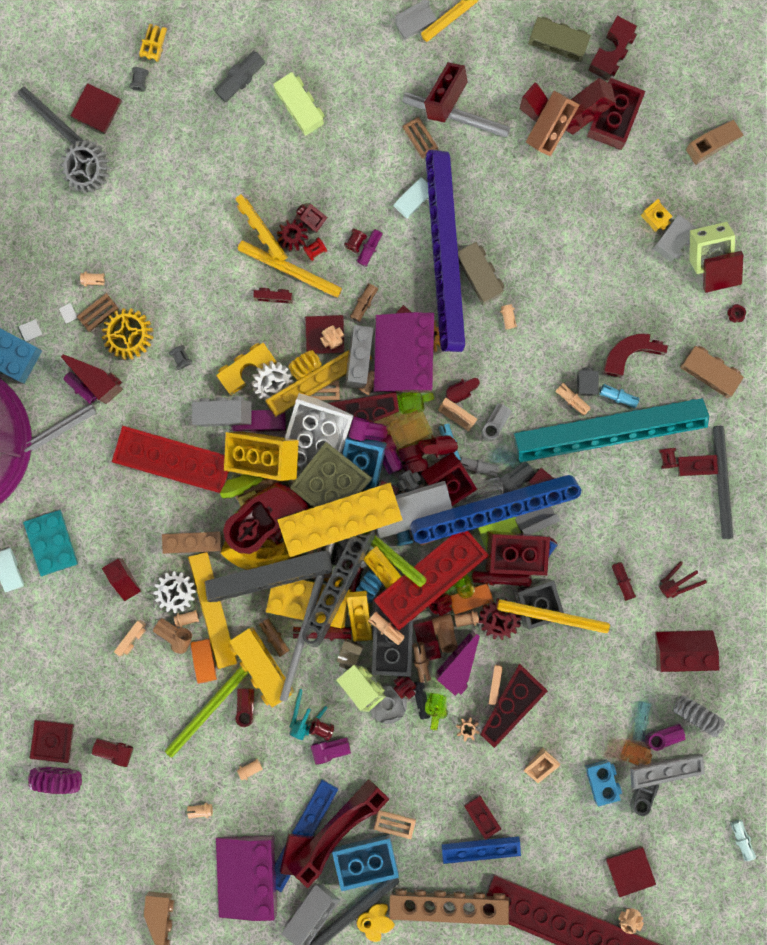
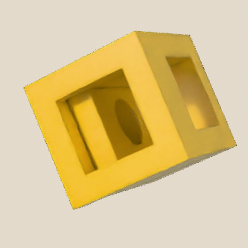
[641,199,673,232]

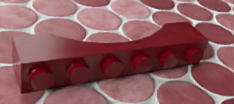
[287,779,389,888]

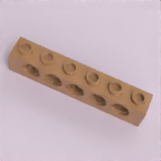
[389,889,509,925]

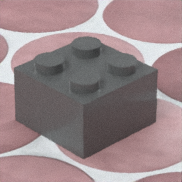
[512,579,564,630]

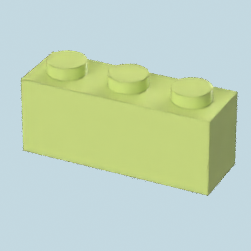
[273,72,325,136]

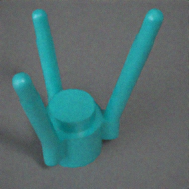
[289,689,328,740]

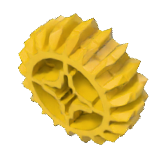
[102,308,154,360]

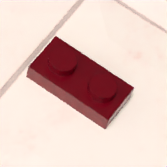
[253,288,293,304]
[677,455,718,477]
[464,795,501,840]

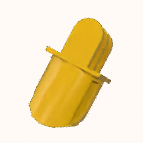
[139,23,167,62]

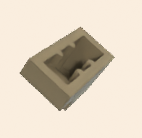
[336,639,363,670]

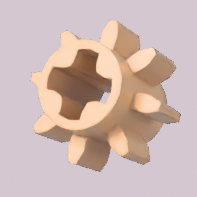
[320,325,344,349]
[456,717,480,741]
[618,908,644,934]

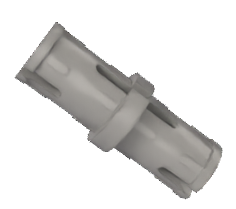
[461,456,499,477]

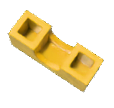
[216,343,277,396]

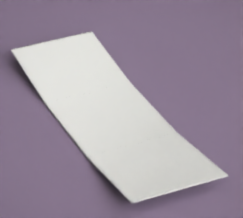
[19,303,77,341]

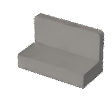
[395,0,437,40]
[515,506,560,534]

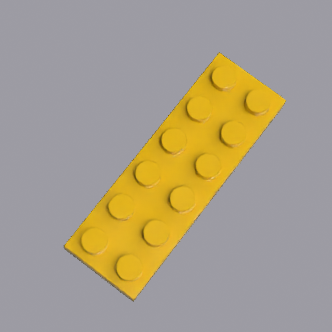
[278,482,403,557]

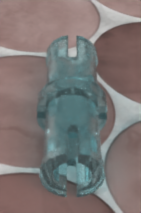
[632,701,651,742]

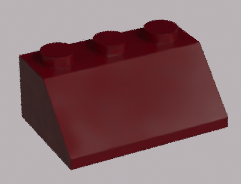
[655,630,720,672]

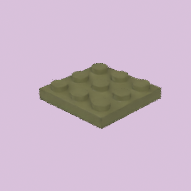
[290,442,373,507]

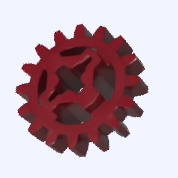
[479,598,521,640]

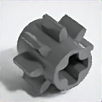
[396,470,421,492]

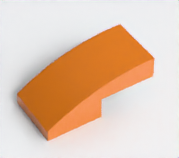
[450,583,494,614]
[191,639,217,684]

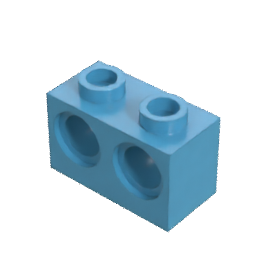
[585,760,622,807]

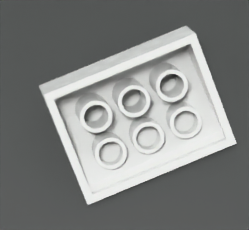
[285,393,353,477]

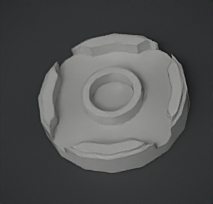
[370,685,407,724]

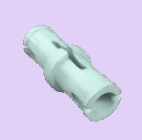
[730,819,756,861]

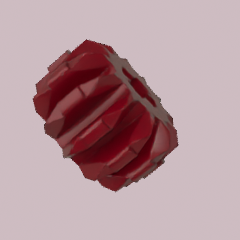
[276,219,309,252]

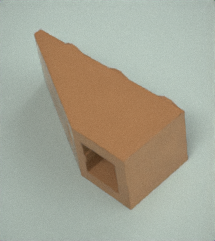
[686,120,744,165]
[144,891,175,945]

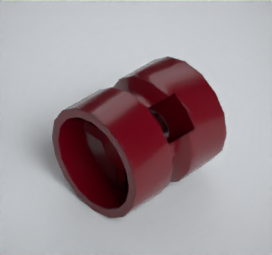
[399,444,429,474]

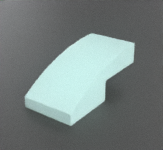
[393,177,429,218]
[0,547,24,592]

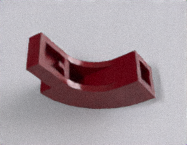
[602,334,668,378]

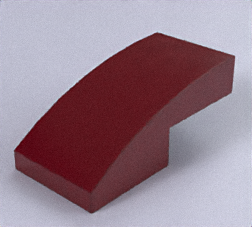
[413,617,442,661]

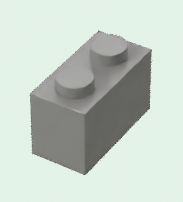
[653,214,697,262]

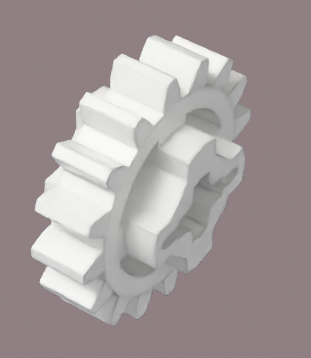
[251,361,294,401]
[154,571,197,613]

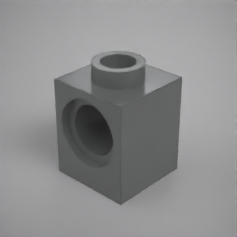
[577,367,599,396]

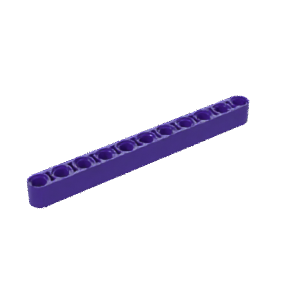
[426,150,465,352]

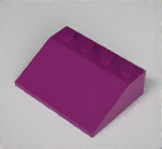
[374,312,434,393]
[434,630,480,696]
[216,835,277,921]

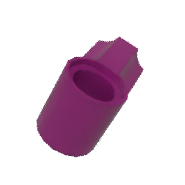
[348,417,388,442]
[382,434,403,475]
[644,723,686,751]
[310,737,351,765]

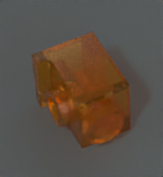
[620,739,652,766]

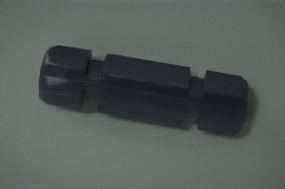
[414,681,431,719]

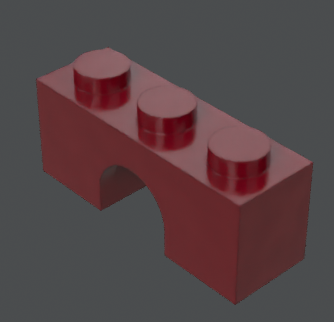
[588,15,637,81]

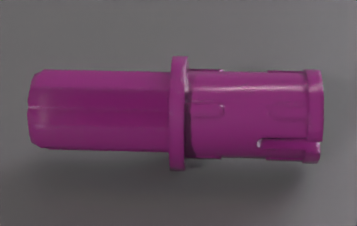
[356,229,383,267]
[63,372,97,404]

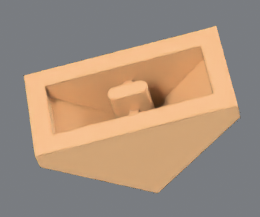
[523,748,560,783]

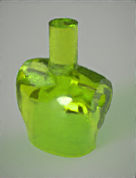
[397,392,434,414]
[425,693,448,731]

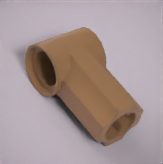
[431,613,458,653]
[153,618,192,654]

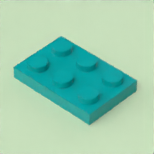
[23,510,78,577]

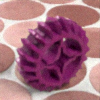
[28,766,82,794]

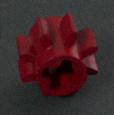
[429,593,453,616]
[393,676,417,699]

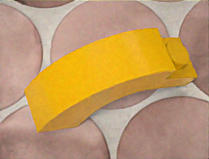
[220,541,289,570]

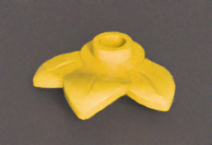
[356,903,395,942]

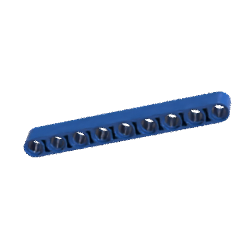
[410,475,581,544]

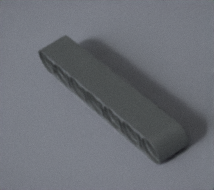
[302,530,375,647]
[204,551,333,602]

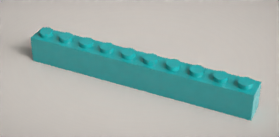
[514,398,710,463]

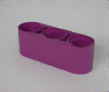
[231,410,286,431]

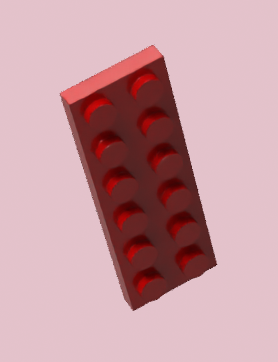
[112,425,229,493]
[374,531,489,631]

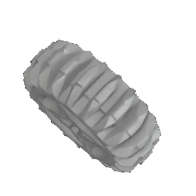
[60,140,112,193]
[673,696,725,737]

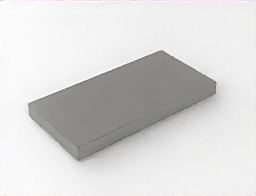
[377,481,452,538]

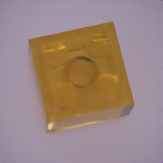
[387,410,433,452]

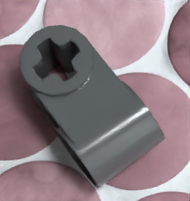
[630,784,659,816]

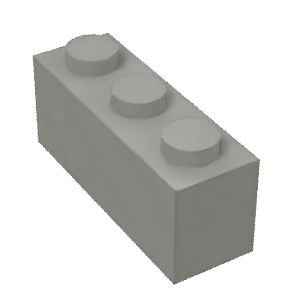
[345,325,373,389]
[192,396,252,427]
[282,884,340,945]

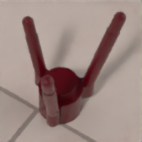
[659,561,707,599]

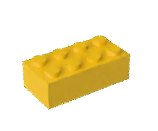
[224,431,299,481]
[266,580,352,628]
[229,627,294,708]

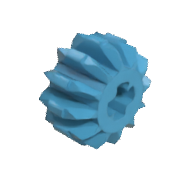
[355,570,383,603]

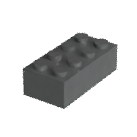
[372,596,413,676]

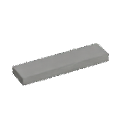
[630,754,705,789]

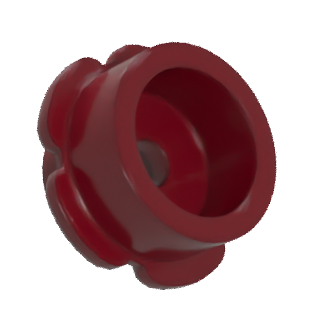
[727,304,746,323]

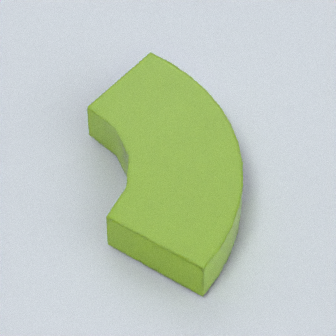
[220,474,264,498]

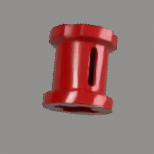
[303,237,328,261]

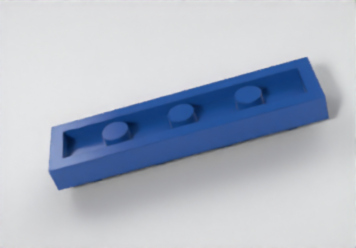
[441,836,521,864]

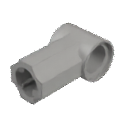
[481,403,512,442]

